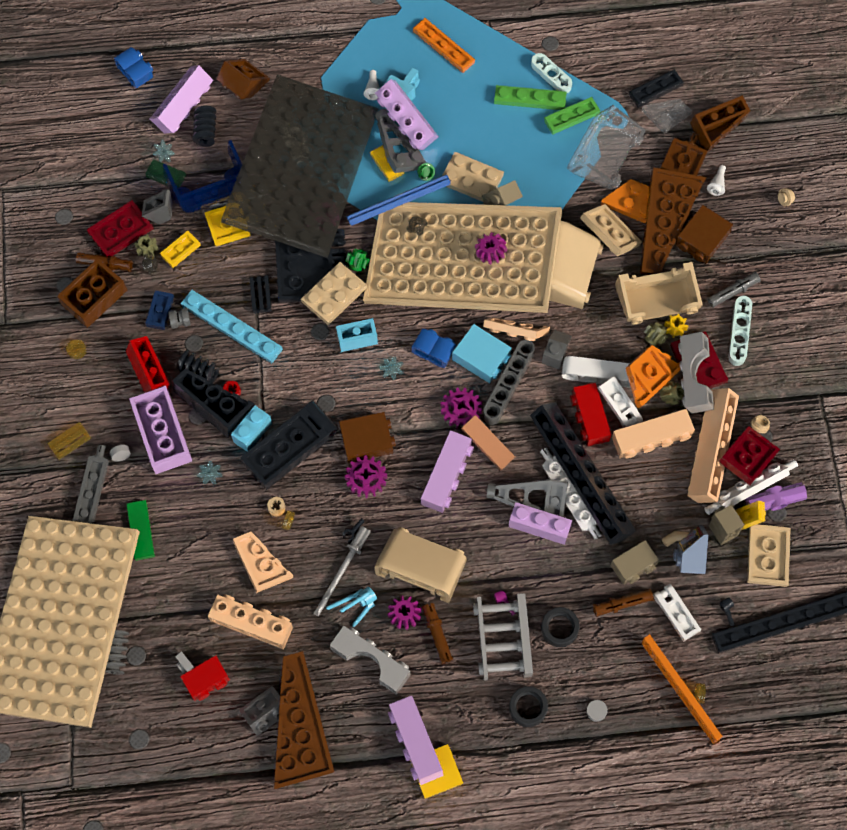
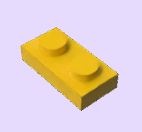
[370,145,404,182]
[160,231,201,268]
[735,501,766,530]

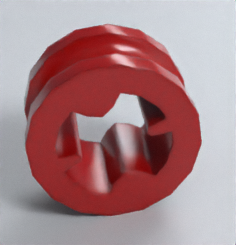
[223,381,241,396]

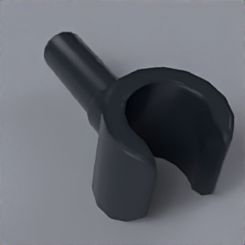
[343,518,365,543]
[719,597,735,627]

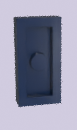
[145,290,174,330]

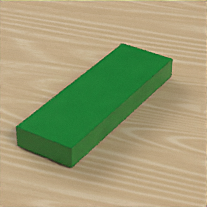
[127,500,155,561]

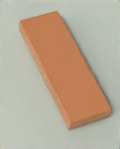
[461,415,515,471]

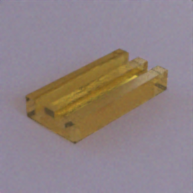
[47,422,91,460]

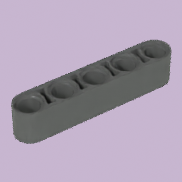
[483,340,535,425]

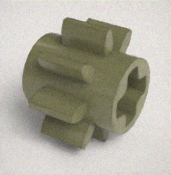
[134,234,159,259]
[644,322,668,346]
[660,381,684,406]

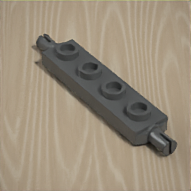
[73,445,109,524]

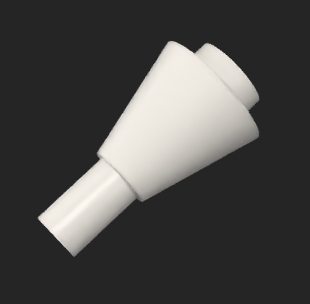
[364,70,380,100]
[707,165,726,196]

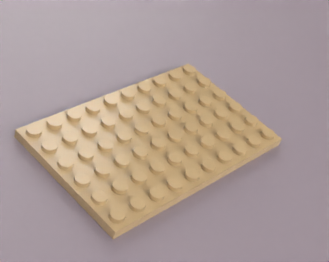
[363,202,562,313]
[0,516,140,728]

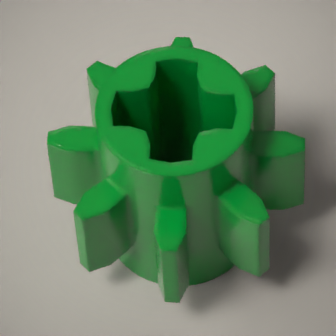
[345,249,370,271]

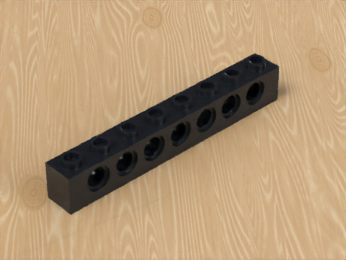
[530,402,636,545]

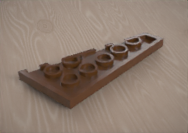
[640,167,706,275]
[274,651,334,789]

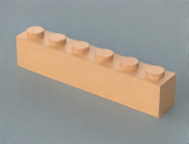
[688,388,739,503]

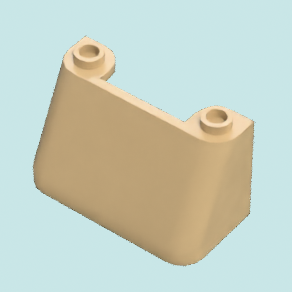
[549,221,604,309]
[615,262,703,325]
[375,527,467,603]

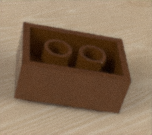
[57,258,128,328]

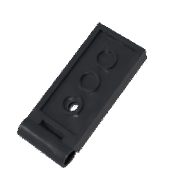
[240,401,339,490]

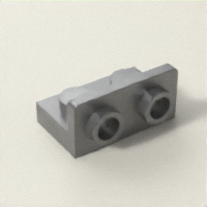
[239,686,280,736]

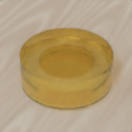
[66,339,87,359]
[282,510,295,531]
[695,683,706,704]

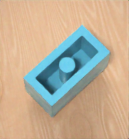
[336,318,378,352]
[231,406,272,452]

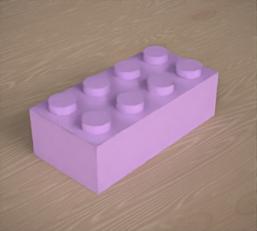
[129,386,192,474]

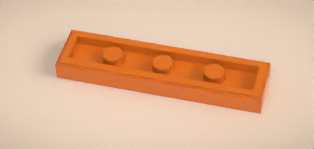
[413,18,475,73]

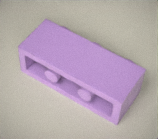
[509,502,572,545]

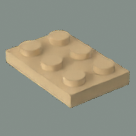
[442,152,504,202]
[580,204,642,256]
[301,262,367,325]
[747,524,790,587]

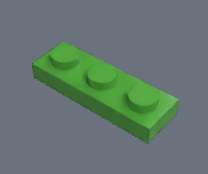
[544,97,600,135]

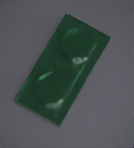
[145,159,186,190]

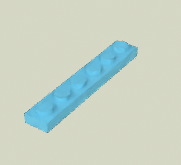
[181,290,283,364]

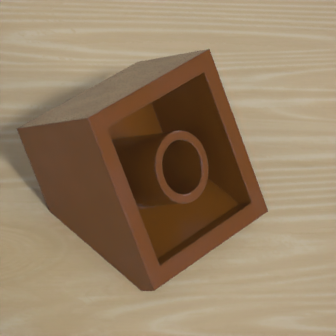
[216,59,270,99]

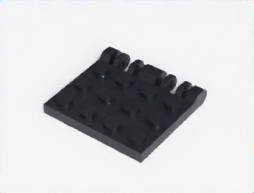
[275,229,347,303]

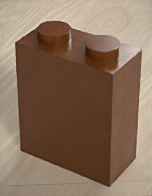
[675,205,733,264]
[339,412,396,463]

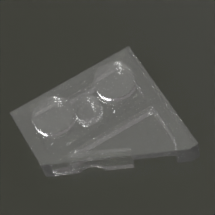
[642,99,692,134]

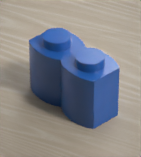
[114,47,153,88]
[412,328,456,368]

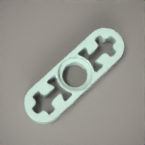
[531,53,572,94]

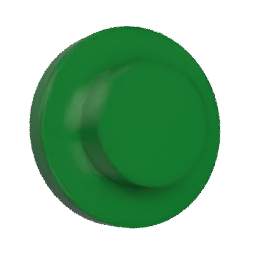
[417,163,435,181]

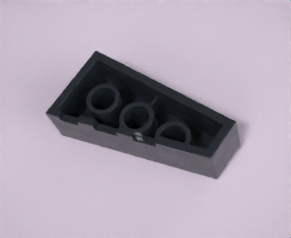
[172,368,255,438]

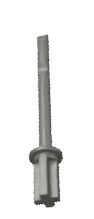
[314,526,371,616]

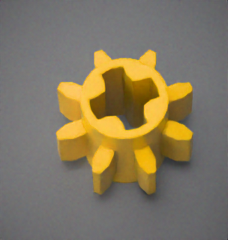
[664,314,688,338]

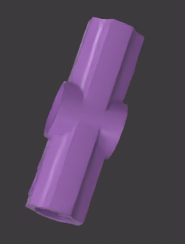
[745,482,807,511]

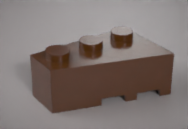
[690,95,750,153]

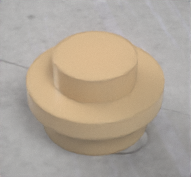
[778,188,795,207]
[751,415,770,433]

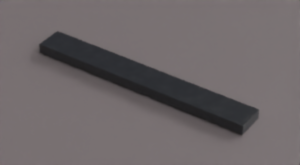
[711,592,847,654]

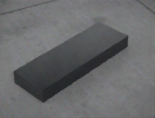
[629,69,684,108]

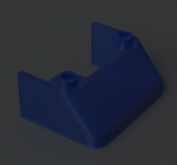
[163,140,250,213]

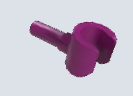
[494,591,516,616]

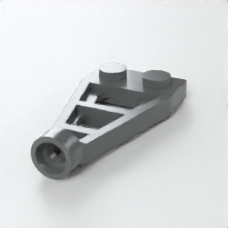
[375,109,426,173]
[487,479,568,517]

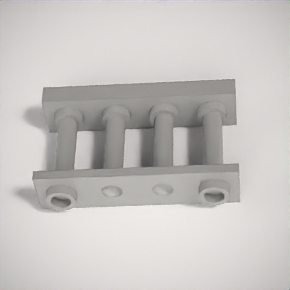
[473,593,533,681]

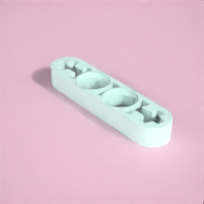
[728,296,752,366]

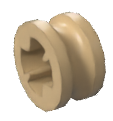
[267,497,285,517]

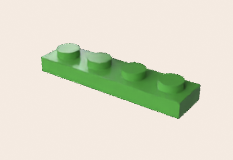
[494,85,567,110]

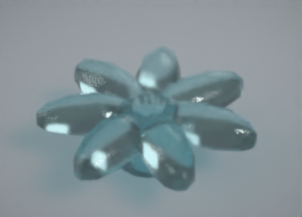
[153,140,175,162]
[379,357,403,380]
[197,461,223,484]

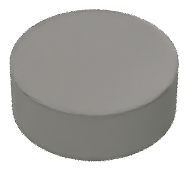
[110,445,131,461]
[586,700,607,722]

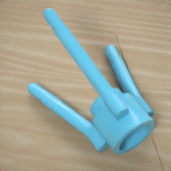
[326,586,377,627]

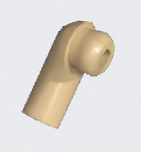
[662,531,689,547]

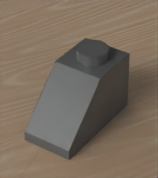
[142,189,173,225]
[542,330,572,370]

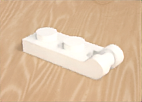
[597,376,643,428]
[653,584,701,642]

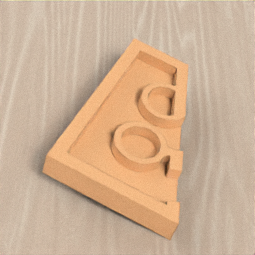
[483,317,550,341]
[233,532,293,593]

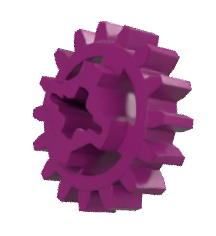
[441,387,482,429]
[345,455,387,498]

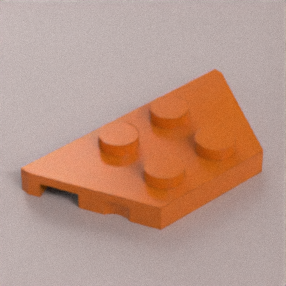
[601,179,650,223]
[626,345,681,408]

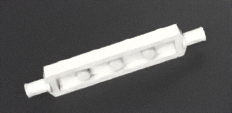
[540,448,602,540]
[704,459,798,515]

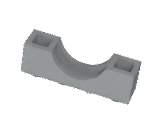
[678,332,714,413]
[330,626,410,695]

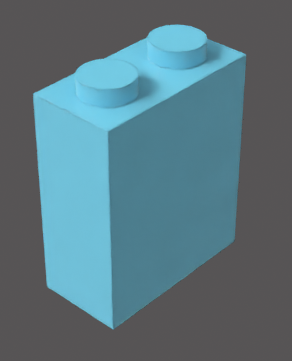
[452,324,512,384]

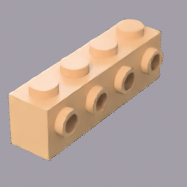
[612,409,695,458]
[208,594,293,650]

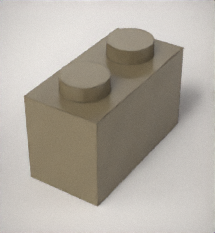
[482,180,523,205]
[708,505,744,545]
[610,540,659,585]

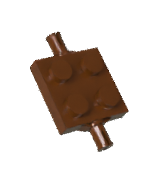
[661,133,708,175]

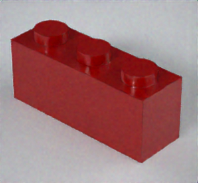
[126,336,169,393]
[570,382,611,447]

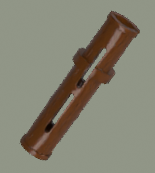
[76,252,133,272]
[592,589,654,617]
[422,603,454,664]

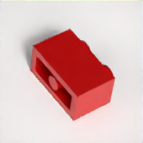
[180,656,230,701]

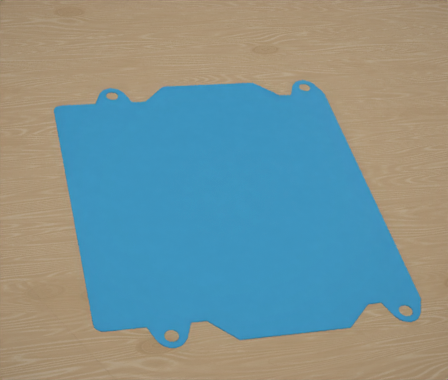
[281,0,629,221]

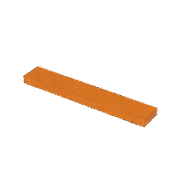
[642,634,723,744]

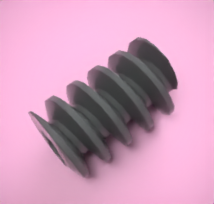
[105,630,130,675]

